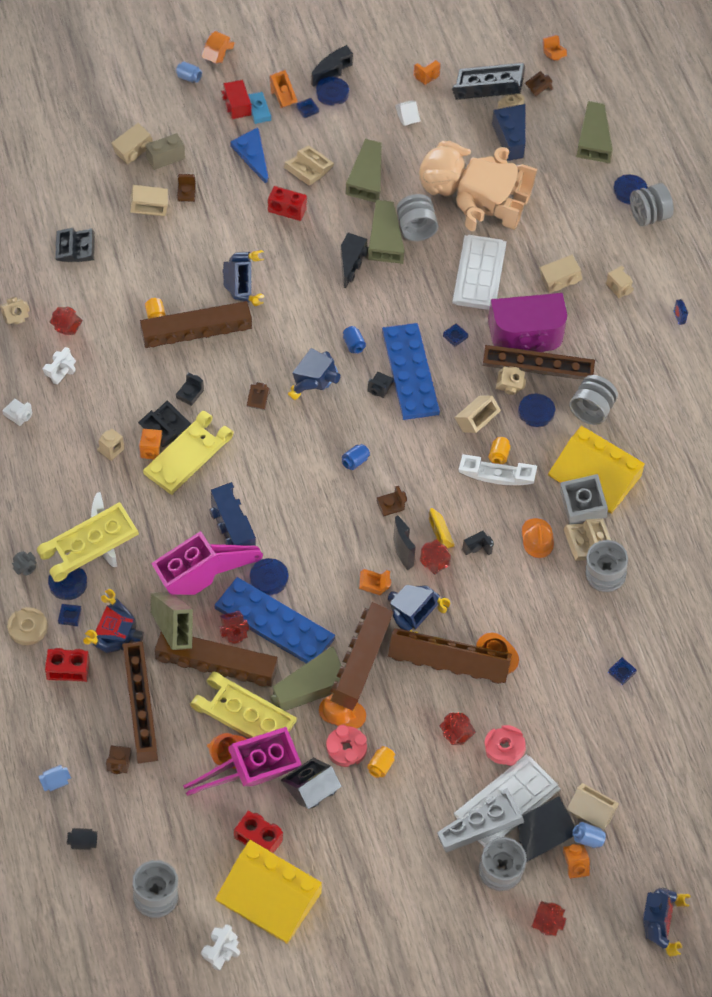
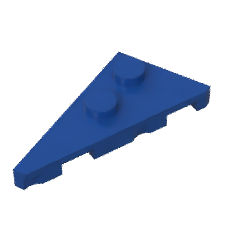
[230,128,269,183]

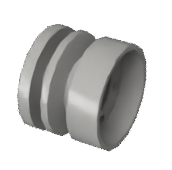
[630,183,674,226]
[397,194,438,241]
[569,375,618,425]
[585,540,628,592]
[479,837,527,891]
[133,860,178,918]

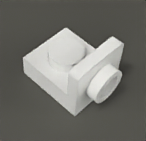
[2,399,32,426]

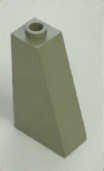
[576,101,613,163]
[346,139,382,203]
[368,200,404,264]
[150,592,193,650]
[270,647,341,711]

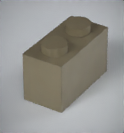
[146,133,185,170]

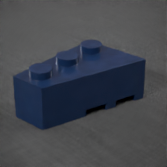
[492,104,526,161]
[209,482,256,546]

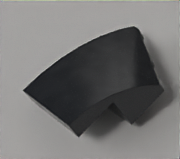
[517,796,575,863]

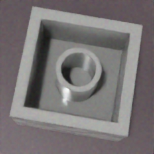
[560,474,608,524]

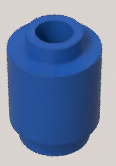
[343,326,366,354]
[342,444,370,470]

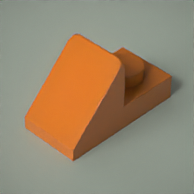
[270,70,298,108]

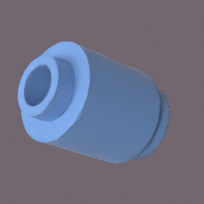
[176,61,202,83]
[38,765,71,792]
[573,822,606,848]

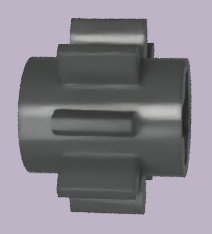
[12,551,37,575]

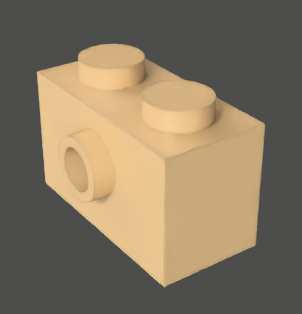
[112,123,153,165]
[130,185,168,216]
[540,254,582,293]
[454,396,501,433]
[567,783,619,830]

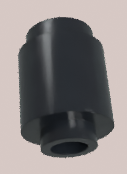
[67,828,98,850]

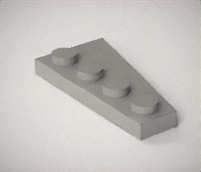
[437,788,524,853]

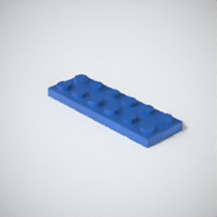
[382,323,440,420]
[214,577,335,663]

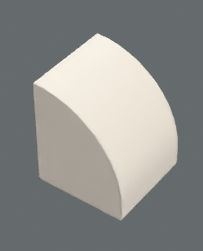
[395,101,420,125]

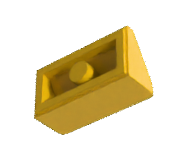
[428,508,455,550]

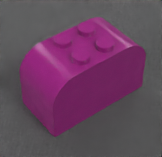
[488,293,568,352]

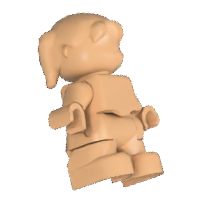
[419,141,537,231]

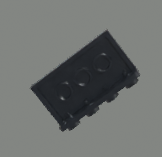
[452,63,525,100]

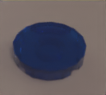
[316,77,349,106]
[613,174,648,204]
[518,393,556,427]
[250,558,289,595]
[48,567,88,600]

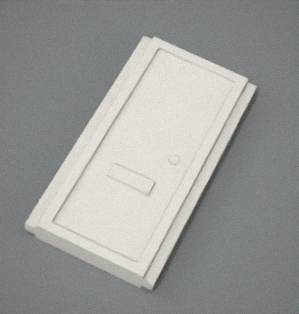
[452,235,506,310]
[454,754,561,847]

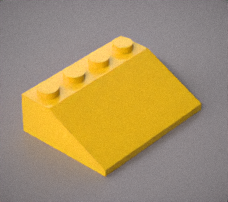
[548,425,645,514]
[215,840,322,944]

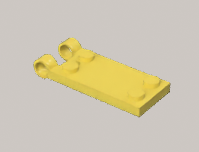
[143,411,234,495]
[37,502,139,582]
[190,672,297,738]

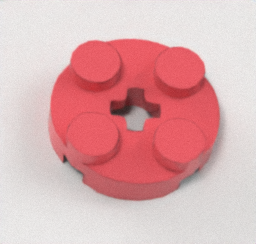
[326,725,367,767]
[484,725,526,766]

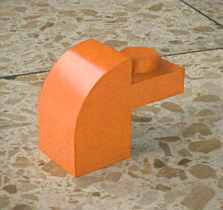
[201,31,235,63]

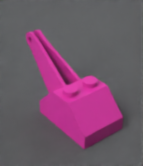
[151,531,263,595]
[183,727,302,796]

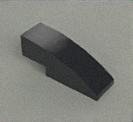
[311,45,353,87]

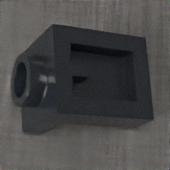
[367,371,394,398]
[176,372,204,406]
[462,530,494,555]

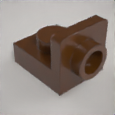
[525,71,554,97]
[177,174,196,202]
[246,382,271,410]
[376,485,407,517]
[106,745,132,774]

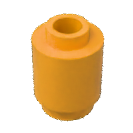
[145,298,166,319]
[488,437,511,465]
[367,746,395,778]

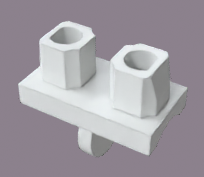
[43,347,76,384]
[201,924,240,970]

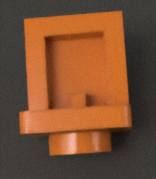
[543,35,567,61]
[414,60,441,85]
[139,429,162,459]
[359,569,391,595]
[563,844,590,878]

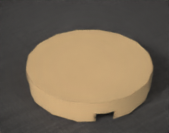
[7,607,48,645]

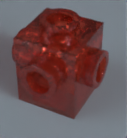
[49,306,83,335]
[420,539,451,575]
[219,611,249,644]
[439,712,476,745]
[532,901,567,936]

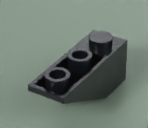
[341,232,369,288]

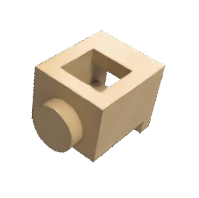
[498,94,524,109]
[606,266,634,298]
[97,429,124,461]

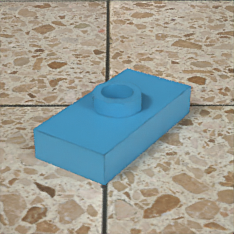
[248,92,271,124]

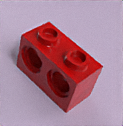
[268,186,307,221]
[45,648,90,682]
[234,810,283,854]

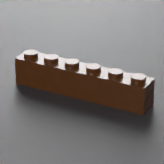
[140,301,252,348]
[482,345,595,380]
[330,602,394,711]
[388,628,512,684]
[154,632,278,687]
[123,641,158,764]

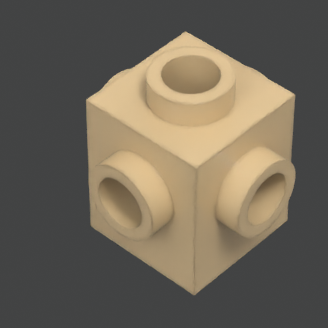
[0,297,30,324]
[496,366,526,395]

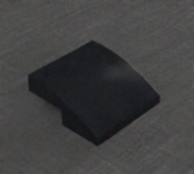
[55,228,95,262]
[138,400,191,447]
[393,515,416,570]

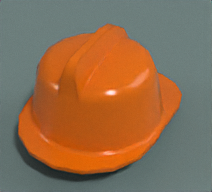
[522,518,554,558]
[476,632,519,674]
[318,694,366,729]
[207,733,247,769]

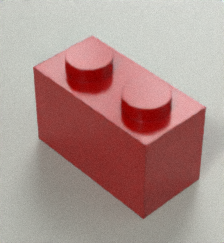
[221,79,252,119]

